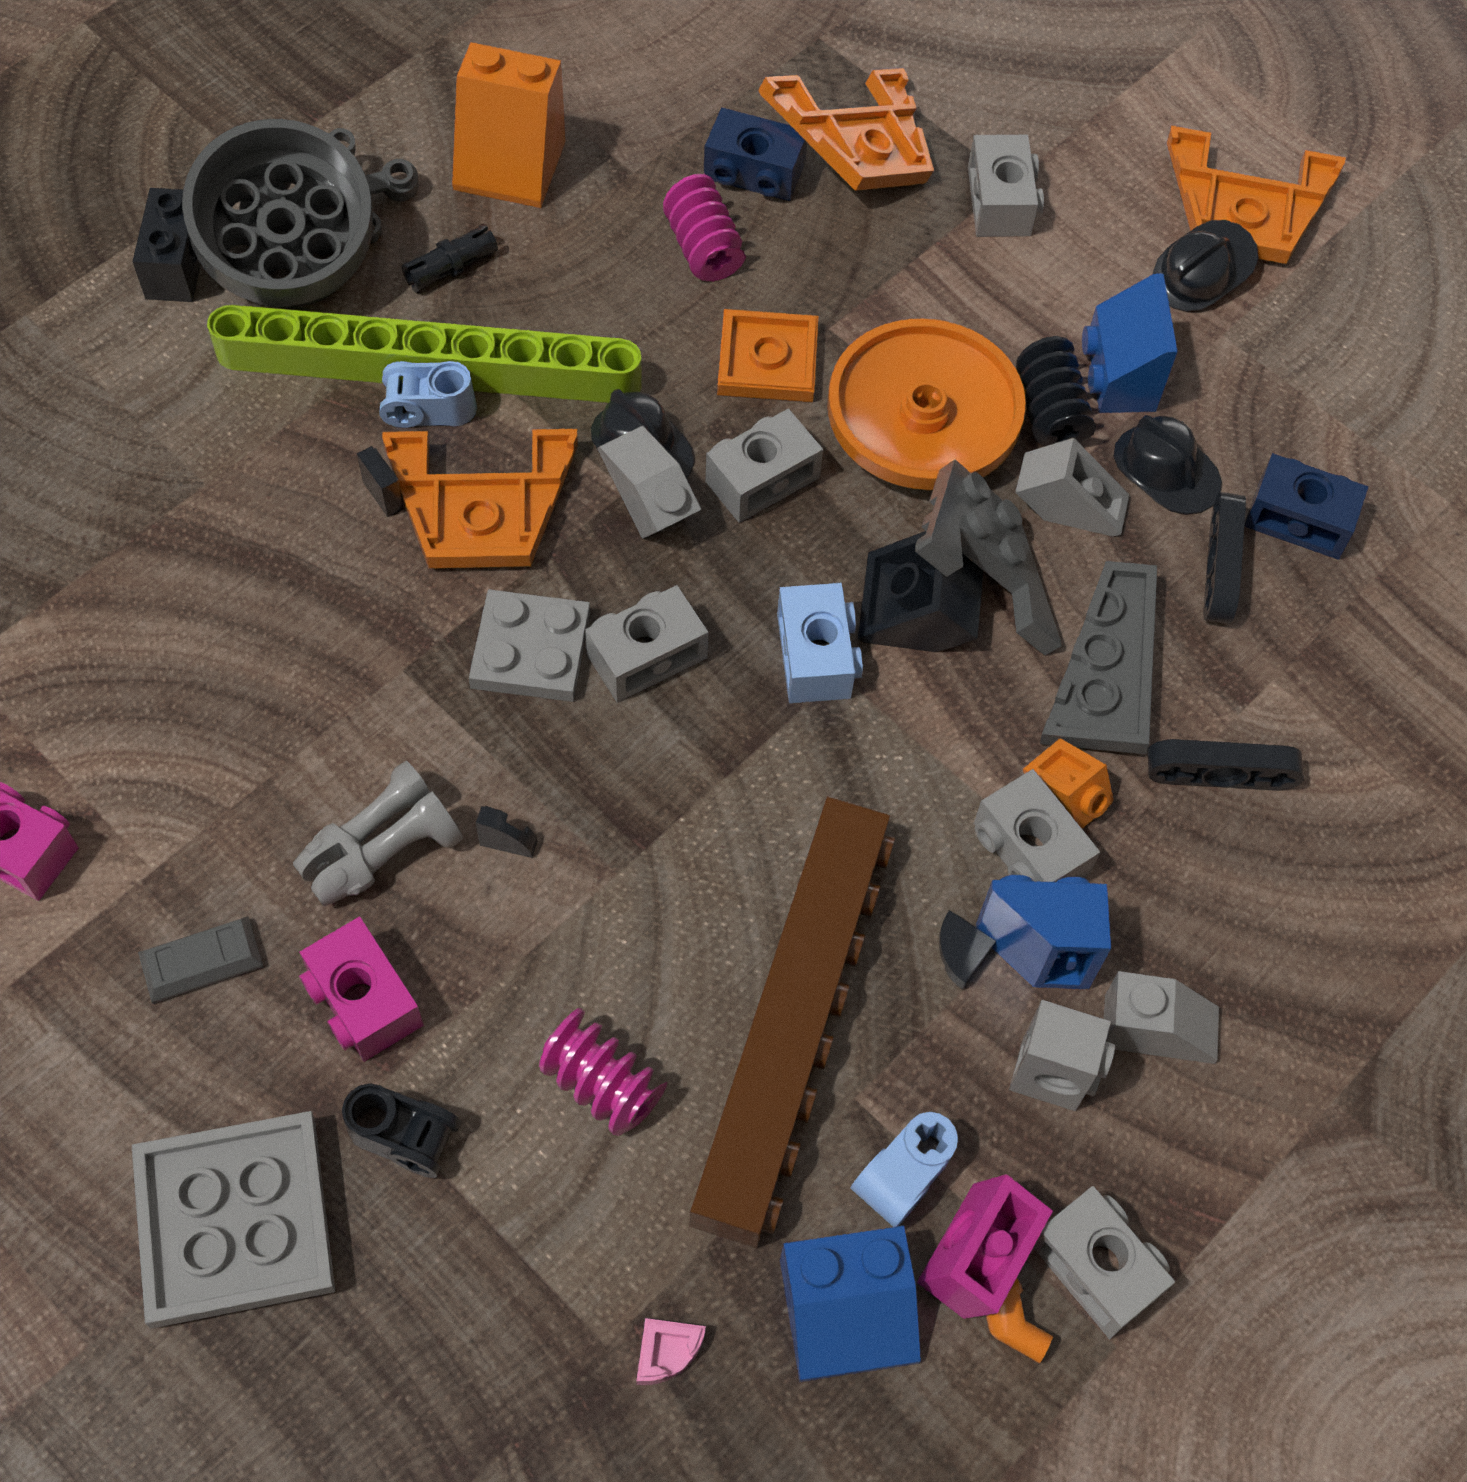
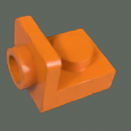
[1023,738,1114,829]

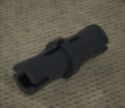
[401,223,498,292]

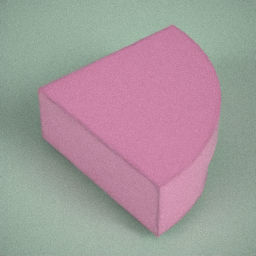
[636,1318,706,1385]

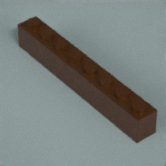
[689,796,895,1249]

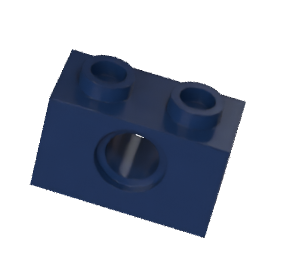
[704,107,807,201]
[1244,453,1369,560]

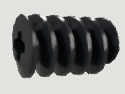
[1015,336,1096,446]

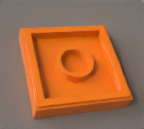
[717,309,819,402]

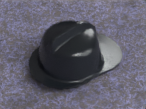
[1153,220,1258,312]
[591,389,694,479]
[1113,415,1222,515]

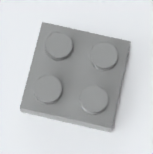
[469,589,590,702]

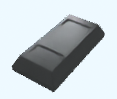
[138,916,264,1004]

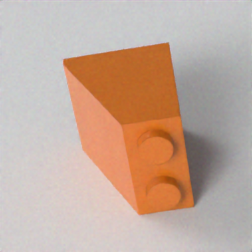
[452,42,566,208]

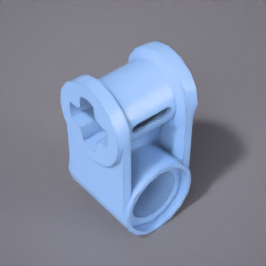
[379,361,477,428]
[850,1112,958,1227]

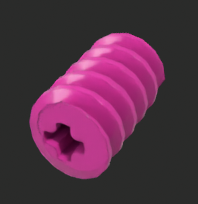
[663,174,746,282]
[539,1008,667,1136]

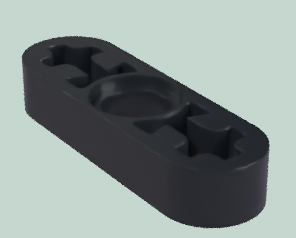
[1203,491,1246,624]
[1147,739,1304,791]

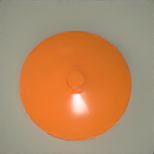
[827,318,1026,490]

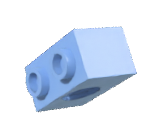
[777,583,863,703]

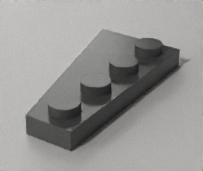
[1040,561,1157,754]

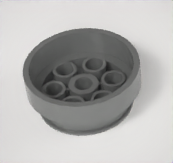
[182,119,373,308]

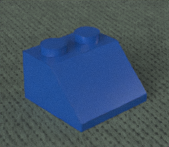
[1082,274,1178,413]
[780,1226,921,1382]

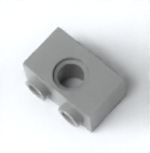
[968,135,1044,237]
[705,408,823,523]
[585,585,709,703]
[974,769,1100,882]
[1009,1000,1115,1111]
[1033,1186,1175,1340]

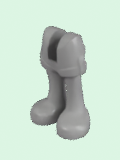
[293,761,463,906]

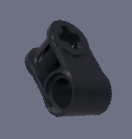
[342,1083,462,1178]

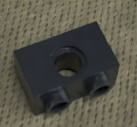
[132,188,201,302]

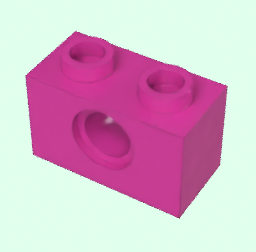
[0,782,79,901]
[299,916,424,1062]
[917,1174,1053,1319]

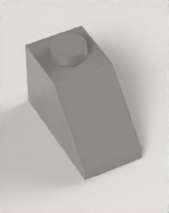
[597,426,701,539]
[1015,438,1129,537]
[1104,971,1219,1064]

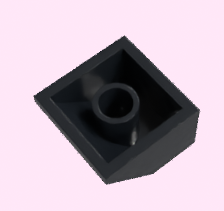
[858,531,984,652]

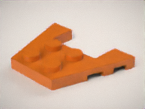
[758,68,934,191]
[1167,125,1346,264]
[382,429,578,568]

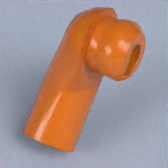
[986,1278,1053,1364]

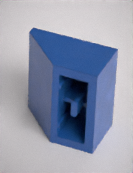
[976,875,1111,989]

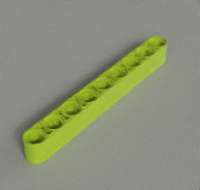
[207,305,642,403]

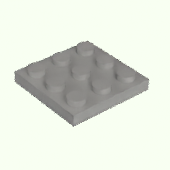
[132,1111,335,1329]

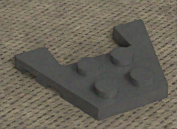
[915,460,1061,655]

